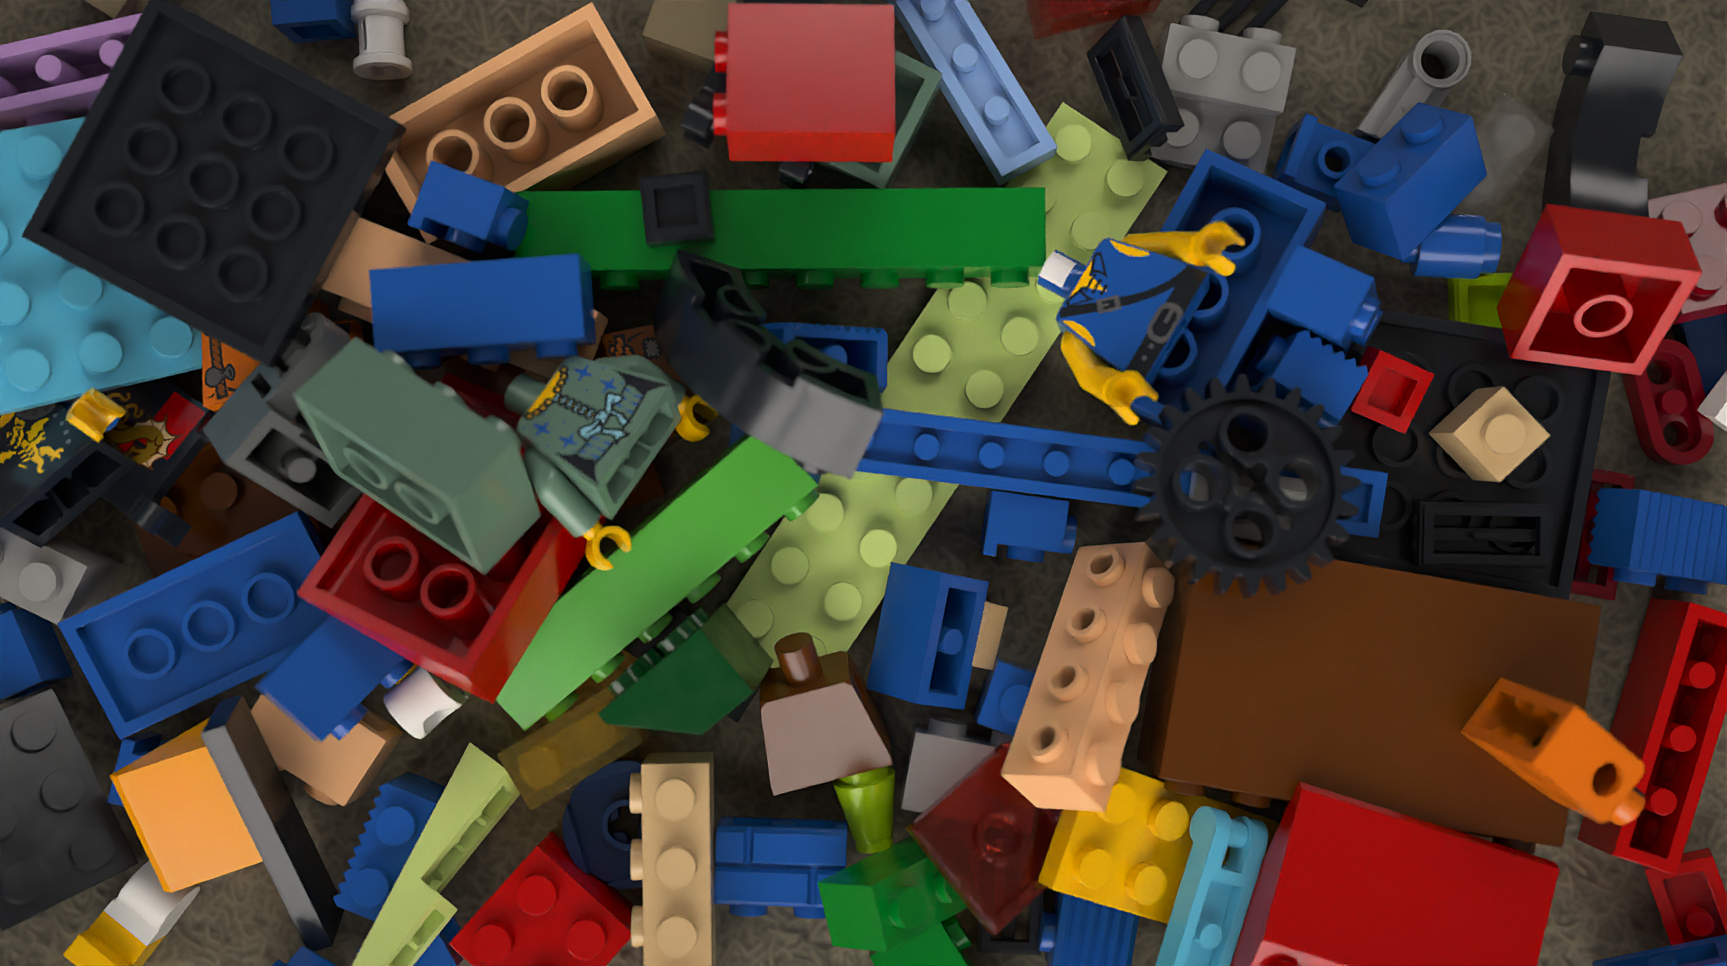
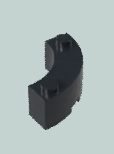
[1542,11,1683,217]
[652,249,884,479]

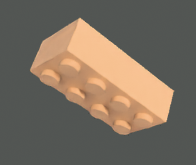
[385,2,666,254]

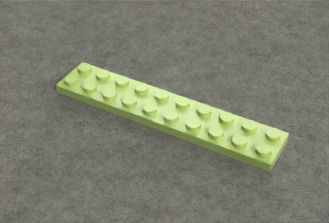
[726,102,1168,669]

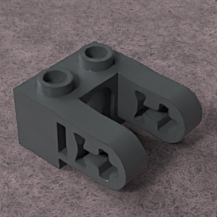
[202,312,362,528]

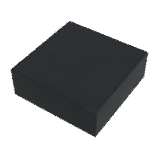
[639,170,716,248]

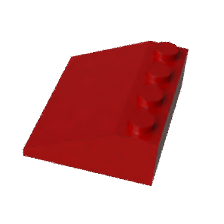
[297,372,607,704]
[1230,782,1560,966]

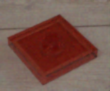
[905,742,1063,935]

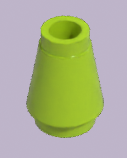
[832,766,895,854]

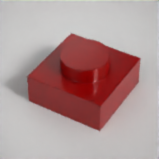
[1348,346,1435,434]

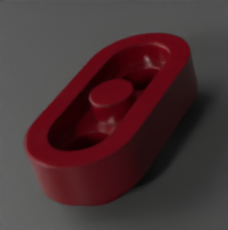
[1622,339,1714,466]

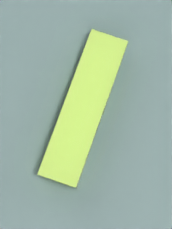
[352,743,524,966]

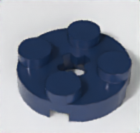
[562,757,645,889]

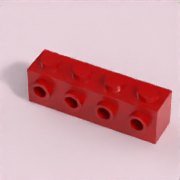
[1577,598,1727,876]

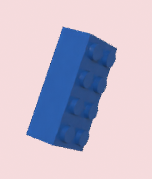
[1085,149,1327,448]

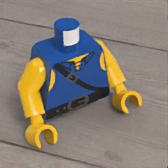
[1037,222,1245,425]

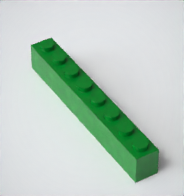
[515,187,1046,291]

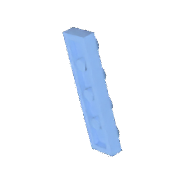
[887,0,1058,186]

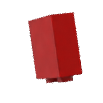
[713,3,895,162]

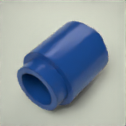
[1399,214,1502,279]

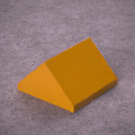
[110,718,263,893]

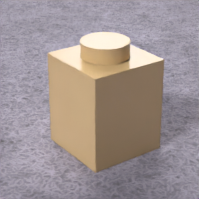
[1429,386,1550,482]

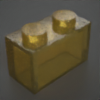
[497,688,653,811]

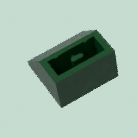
[598,602,774,735]

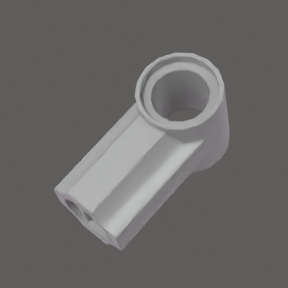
[1353,30,1471,144]

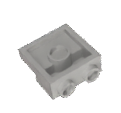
[1142,15,1297,175]

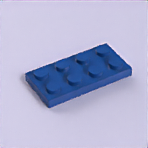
[57,510,328,740]

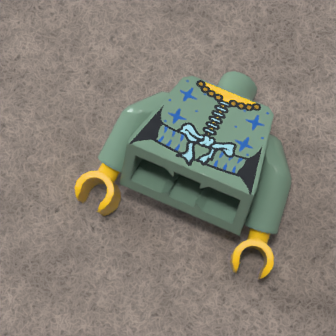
[504,355,719,571]

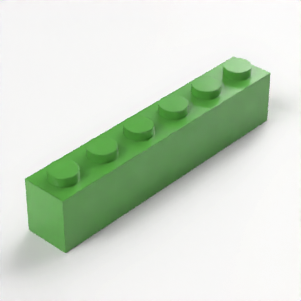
[496,433,821,731]

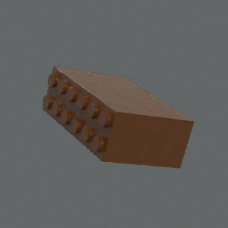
[1137,543,1602,854]

